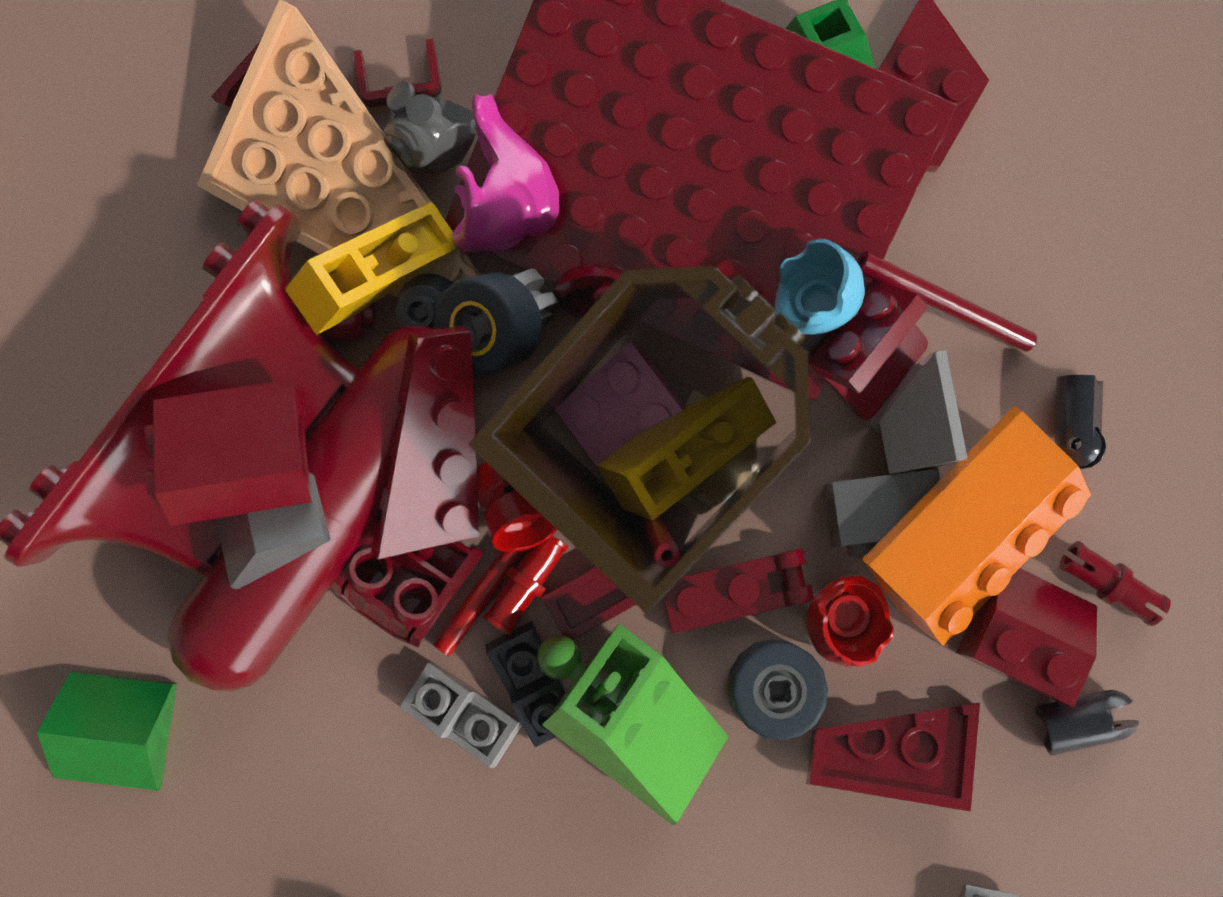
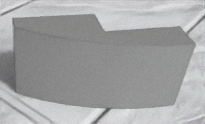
[399,663,522,768]

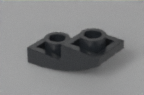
[485,621,567,747]

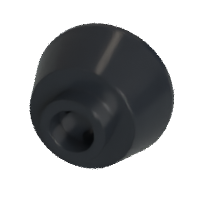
[395,273,454,327]

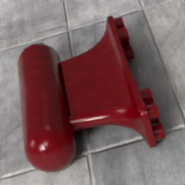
[0,199,476,691]

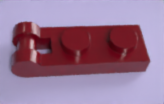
[663,548,815,634]

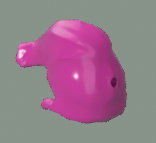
[452,94,559,254]

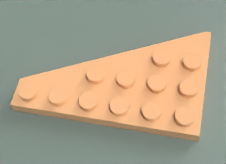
[197,0,482,306]

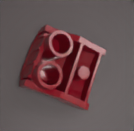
[331,521,484,647]

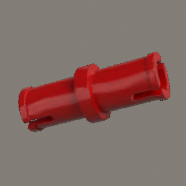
[482,535,569,636]

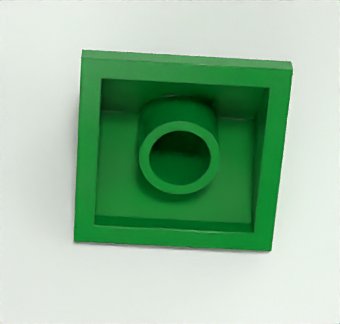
[37,671,177,791]

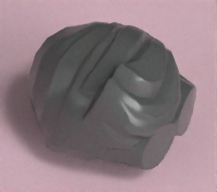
[385,81,476,172]

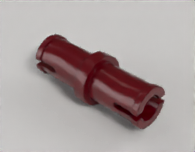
[1059,541,1171,626]

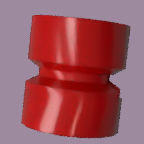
[477,461,557,552]

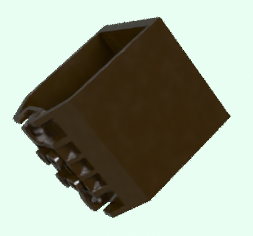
[468,266,810,614]

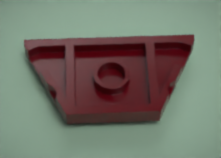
[878,0,989,172]

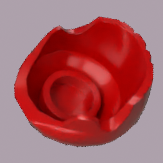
[805,576,894,667]

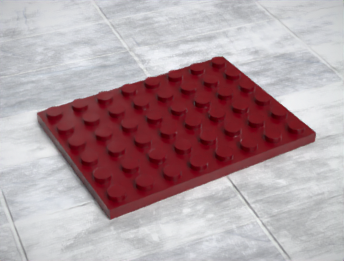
[445,0,958,401]

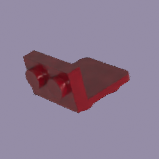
[808,279,928,420]

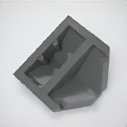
[216,473,331,590]

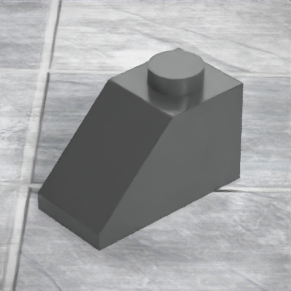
[823,469,940,556]

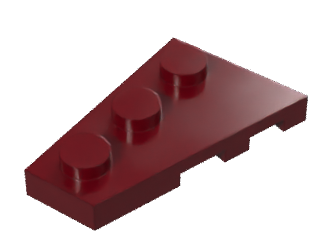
[806,702,980,812]

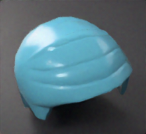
[775,239,865,334]

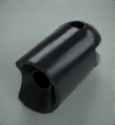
[1055,375,1106,469]
[1035,690,1139,756]

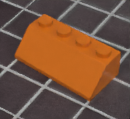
[862,406,1091,647]

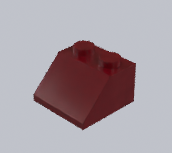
[956,568,1097,707]

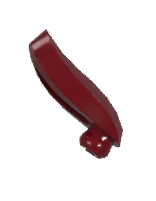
[552,265,621,319]

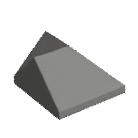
[869,350,968,474]

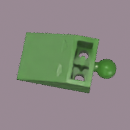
[537,623,729,825]

